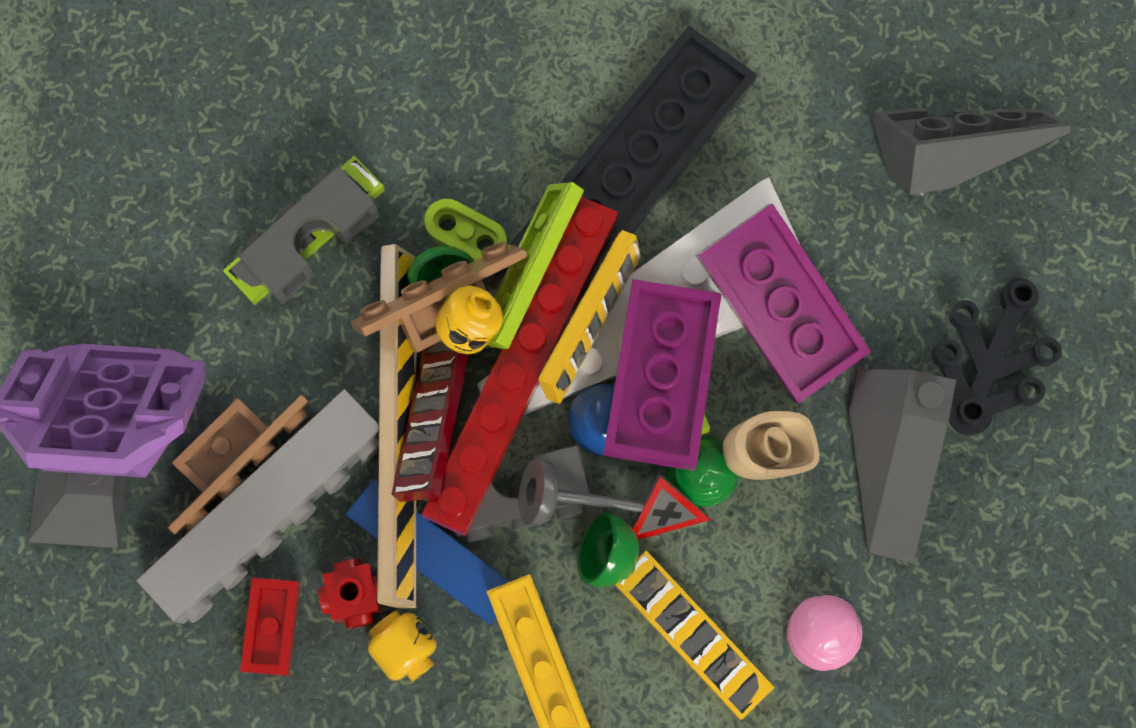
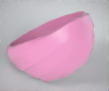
[786,595,862,671]

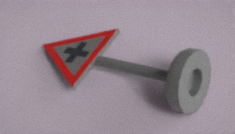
[519,459,711,540]

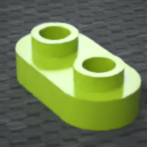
[424,199,507,261]

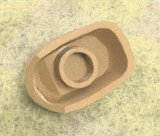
[723,411,820,480]

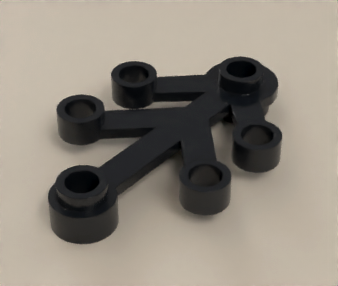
[932,278,1062,436]

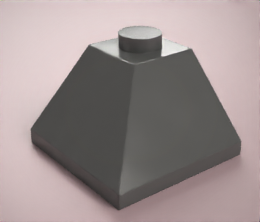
[28,468,129,548]

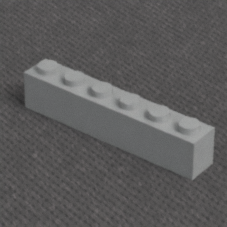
[136,389,379,624]

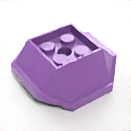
[0,344,206,478]

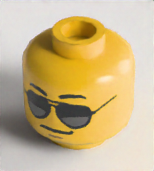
[435,285,503,354]
[368,610,437,682]

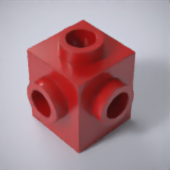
[318,558,384,629]

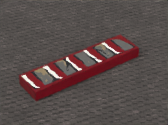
[391,340,469,502]

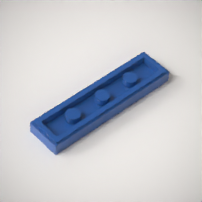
[346,479,510,626]

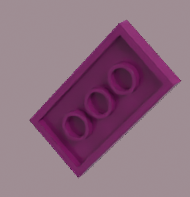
[695,203,871,404]
[603,279,722,471]

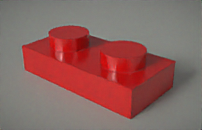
[240,578,301,676]

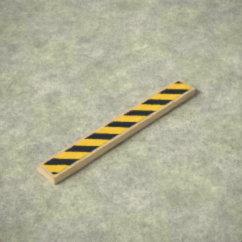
[377,244,417,609]

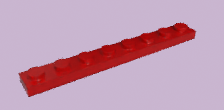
[422,197,618,537]

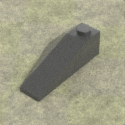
[873,108,1071,196]
[848,369,956,564]

